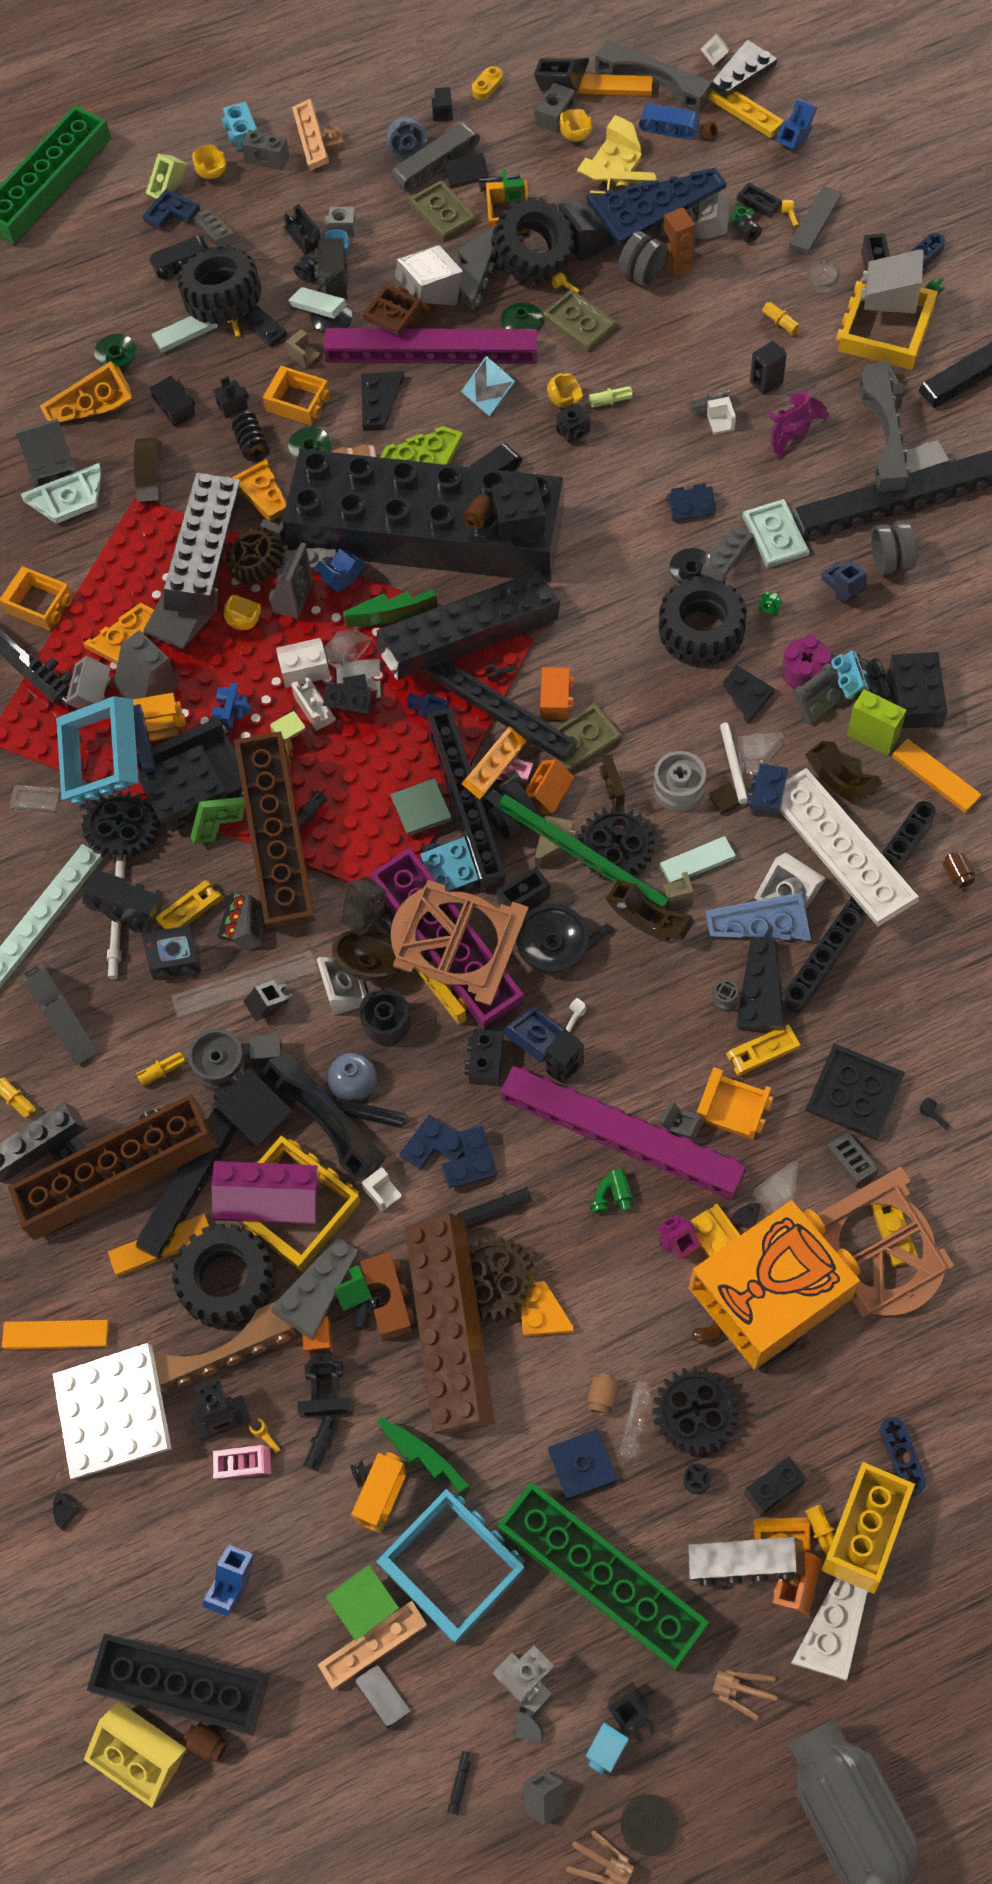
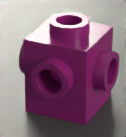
[656,1215,701,1260]

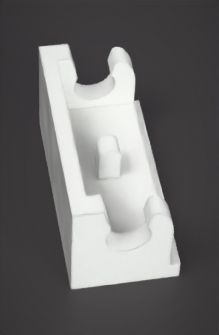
[291,677,336,731]

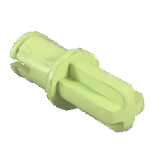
[589,386,633,408]

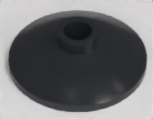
[311,305,353,333]
[670,548,710,584]

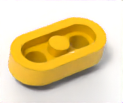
[472,66,503,100]

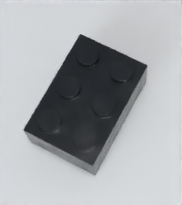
[888,652,947,729]

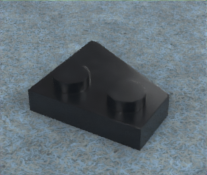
[723,665,775,724]

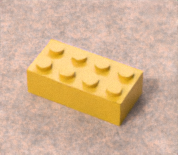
[821,1462,915,1594]

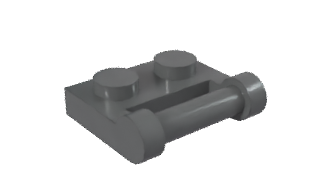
[793,663,844,724]

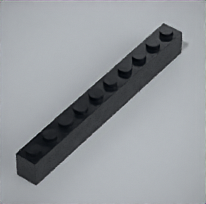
[793,450,992,541]

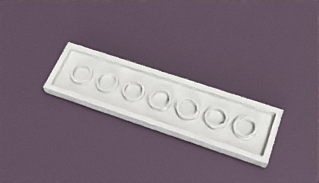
[780,768,919,927]

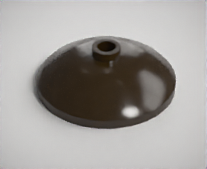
[332,929,401,981]

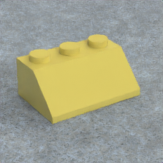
[84,1701,187,1808]

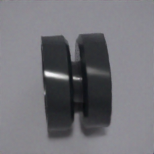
[481,778,538,840]

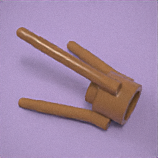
[713,1669,778,1721]
[566,1830,634,1884]

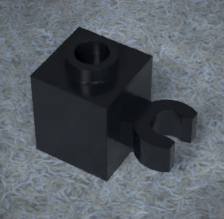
[213,376,249,418]
[243,980,293,1021]
[607,1682,655,1743]

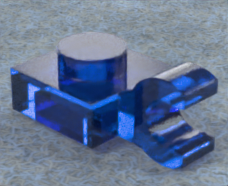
[406,693,449,719]

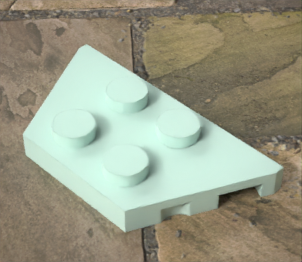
[21,463,102,524]

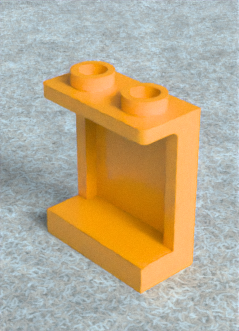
[697,1067,774,1140]

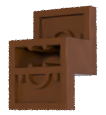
[363,284,436,336]

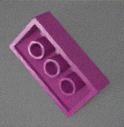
[212,1161,320,1225]

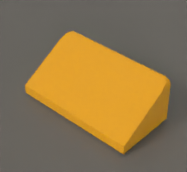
[753,1517,811,1552]

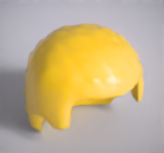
[560,109,592,142]
[192,145,226,180]
[547,373,583,409]
[223,595,261,630]

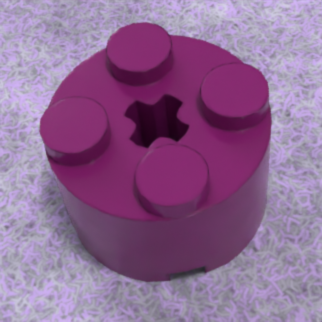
[782,635,831,691]

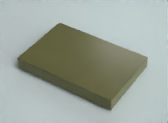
[408,180,477,241]
[542,289,617,352]
[546,703,622,773]

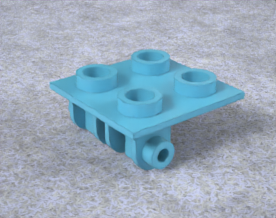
[420,837,479,892]

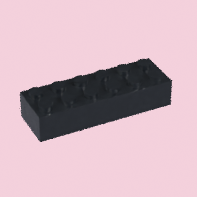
[86,1633,269,1736]

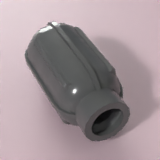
[787,1719,920,1884]

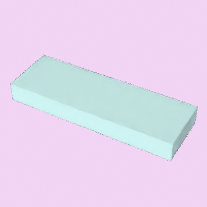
[288,287,347,318]
[152,316,218,353]
[660,836,735,883]

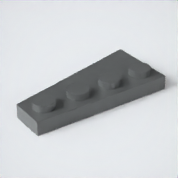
[272,1237,358,1341]

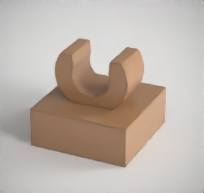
[321,125,345,152]

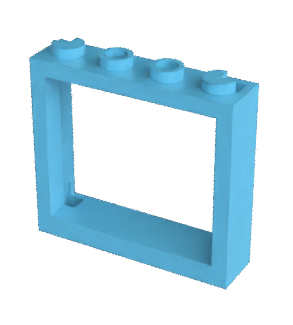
[56,696,138,805]
[376,1489,525,1645]

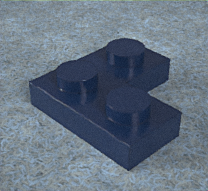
[143,189,200,230]
[399,1114,463,1170]
[441,1126,498,1189]

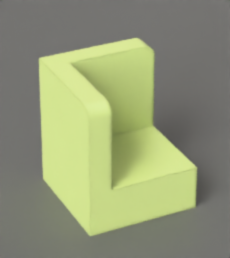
[270,711,305,750]

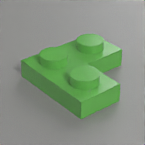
[190,797,245,844]

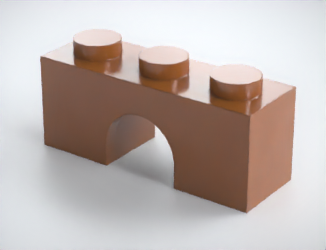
[664,207,695,277]
[360,1252,415,1341]

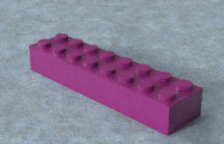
[370,848,524,1030]

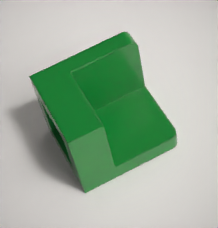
[502,169,525,202]
[334,1265,372,1311]

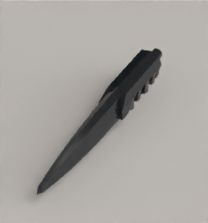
[0,629,72,708]

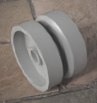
[653,751,706,812]

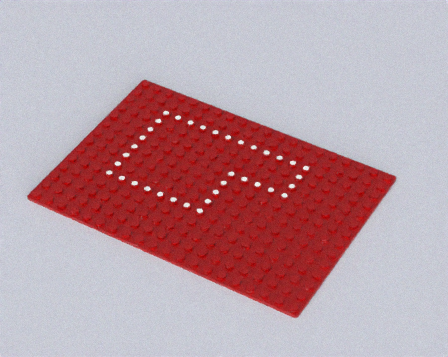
[0,497,533,895]

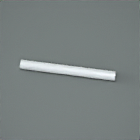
[720,723,748,804]

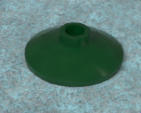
[501,302,543,331]
[94,334,136,368]
[288,427,331,461]

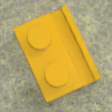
[690,1204,740,1258]

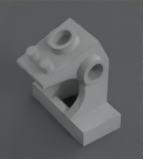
[492,1646,554,1715]

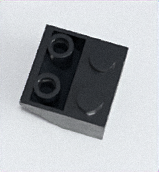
[533,57,589,93]

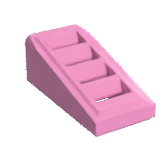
[213,1445,271,1479]

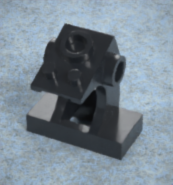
[297,1352,354,1418]
[192,1376,252,1442]

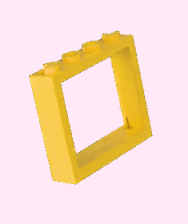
[836,279,938,370]
[236,1136,361,1273]

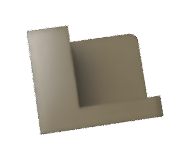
[286,329,320,369]
[663,872,694,910]

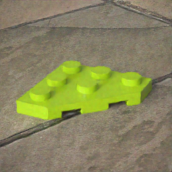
[380,426,463,465]

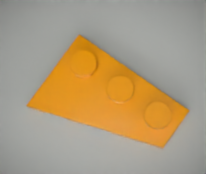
[232,459,286,522]
[83,603,154,665]

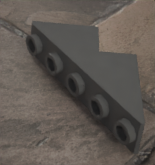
[457,226,497,314]
[20,963,98,1065]

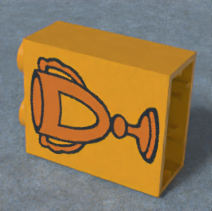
[688,1200,860,1370]

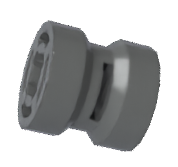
[712,979,738,1012]

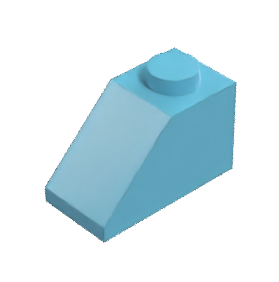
[586,1723,628,1775]

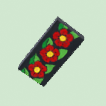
[218,893,246,941]

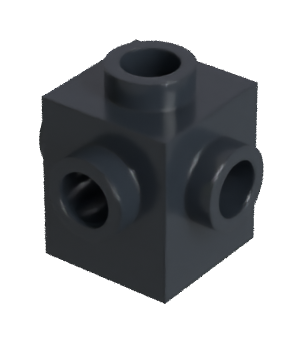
[555,404,590,443]

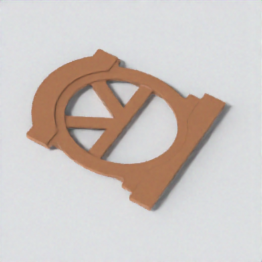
[391,880,528,1006]
[817,1167,954,1318]

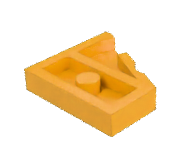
[521,1281,574,1337]

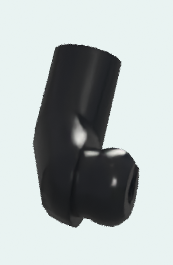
[354,1295,383,1330]

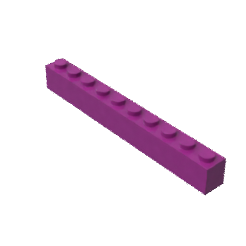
[324,328,538,364]
[500,1066,746,1201]

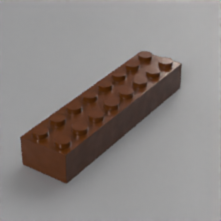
[234,731,316,930]
[8,1094,218,1241]
[405,1213,495,1436]

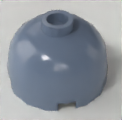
[386,117,427,161]
[328,1052,378,1103]

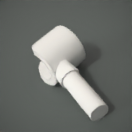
[566,998,586,1032]

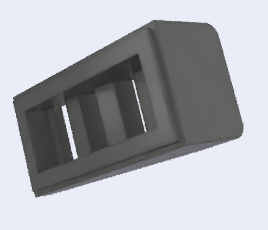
[233,895,264,951]
[827,1132,878,1188]

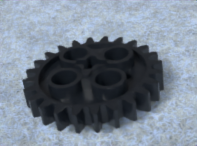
[81,790,160,861]
[578,806,655,881]
[652,1367,740,1456]

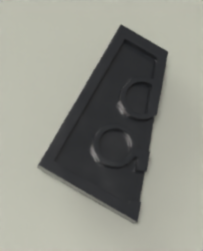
[361,371,404,431]

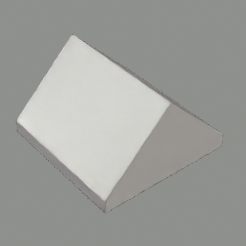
[317,957,367,1015]

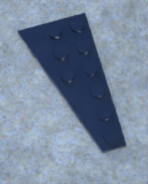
[586,168,726,246]

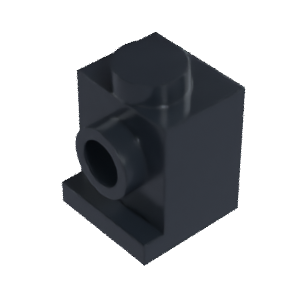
[431,87,453,122]

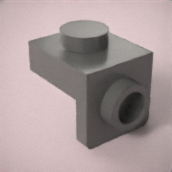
[660,1101,705,1141]

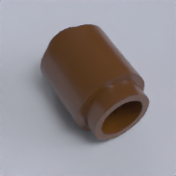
[463,495,493,529]
[942,851,975,889]
[184,1722,228,1763]

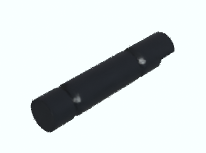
[586,924,613,952]
[447,1751,471,1815]

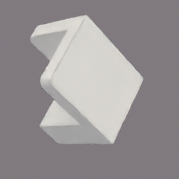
[701,33,729,66]
[707,397,736,435]
[362,1167,402,1213]

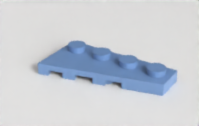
[705,892,811,941]

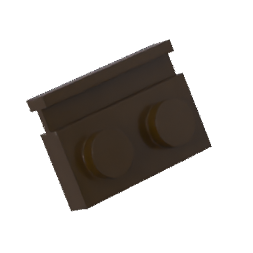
[599,754,625,812]

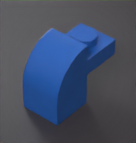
[776,99,817,149]
[315,549,366,591]
[203,1544,253,1617]

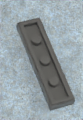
[789,186,842,255]

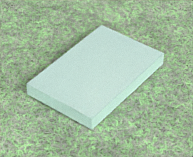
[742,499,809,568]

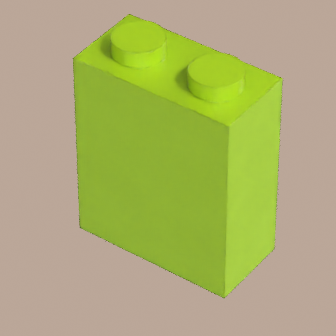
[847,689,906,756]

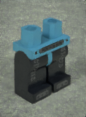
[831,651,893,701]

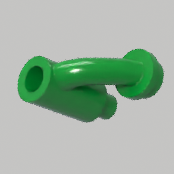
[589,1169,633,1214]

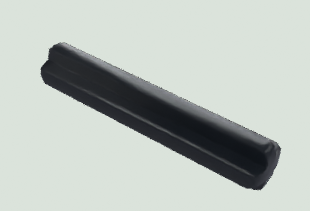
[335,1098,407,1128]

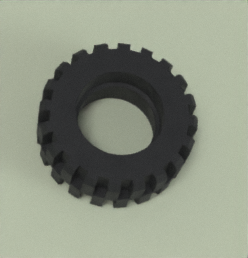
[491,197,575,284]
[177,246,262,324]
[659,576,747,666]
[172,1224,276,1329]

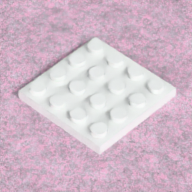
[53,1343,171,1479]

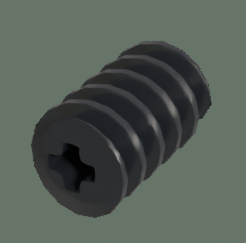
[231,412,270,461]

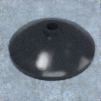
[516,904,589,973]

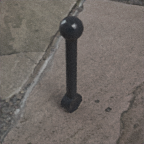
[759,1338,806,1373]

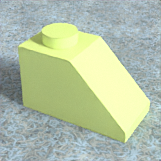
[146,154,187,199]

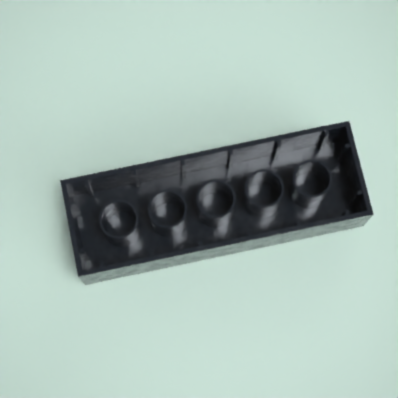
[282,449,564,583]

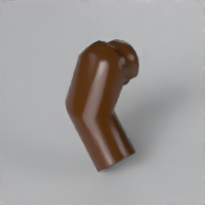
[692,1320,723,1345]

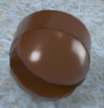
[701,122,718,140]

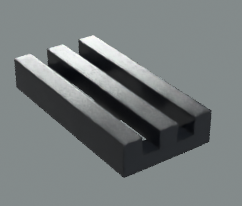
[737,183,782,219]

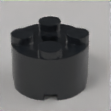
[360,988,411,1046]

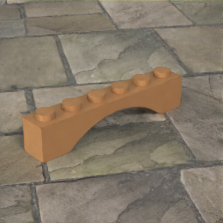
[154,1301,296,1396]

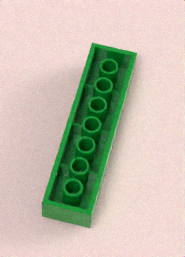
[0,106,111,245]
[497,1482,709,1672]

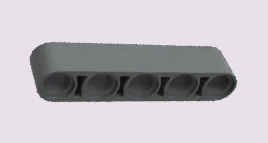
[391,123,480,192]

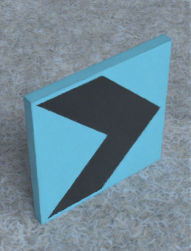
[461,356,516,417]

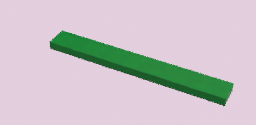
[497,794,668,907]

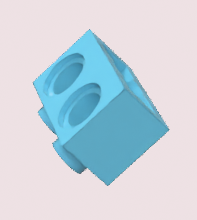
[221,101,258,151]

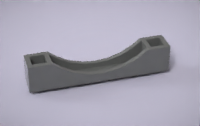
[595,40,712,113]
[859,369,910,492]

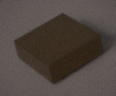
[709,783,741,815]

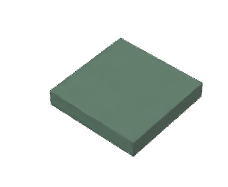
[390,778,452,837]

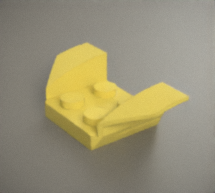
[577,115,641,182]
[590,170,657,196]

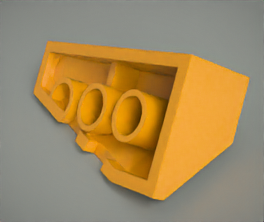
[40,361,132,423]

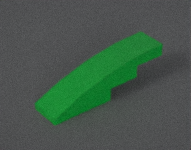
[343,588,438,628]
[377,1418,470,1497]

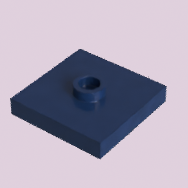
[503,1007,564,1063]
[547,1429,617,1500]

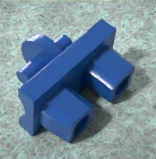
[211,683,252,731]

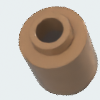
[587,1373,618,1416]

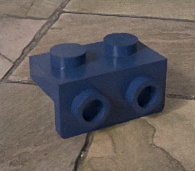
[666,483,717,521]
[747,764,788,816]

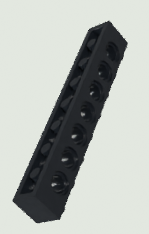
[427,708,506,892]

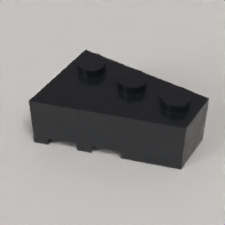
[82,870,164,933]

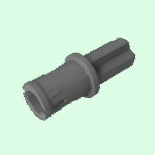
[689,389,732,414]

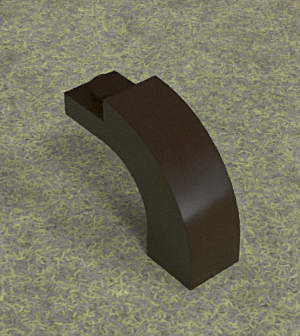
[134,437,163,502]
[805,741,883,804]
[606,880,694,942]

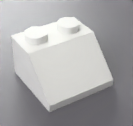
[276,638,330,688]
[754,853,826,910]

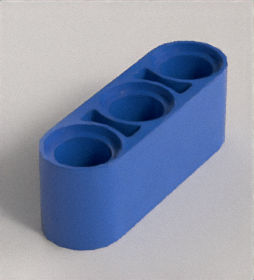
[639,104,700,139]

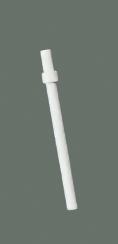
[106,855,126,980]

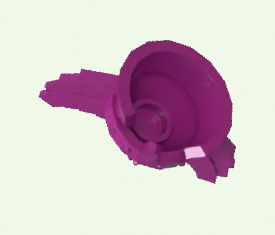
[767,392,830,459]

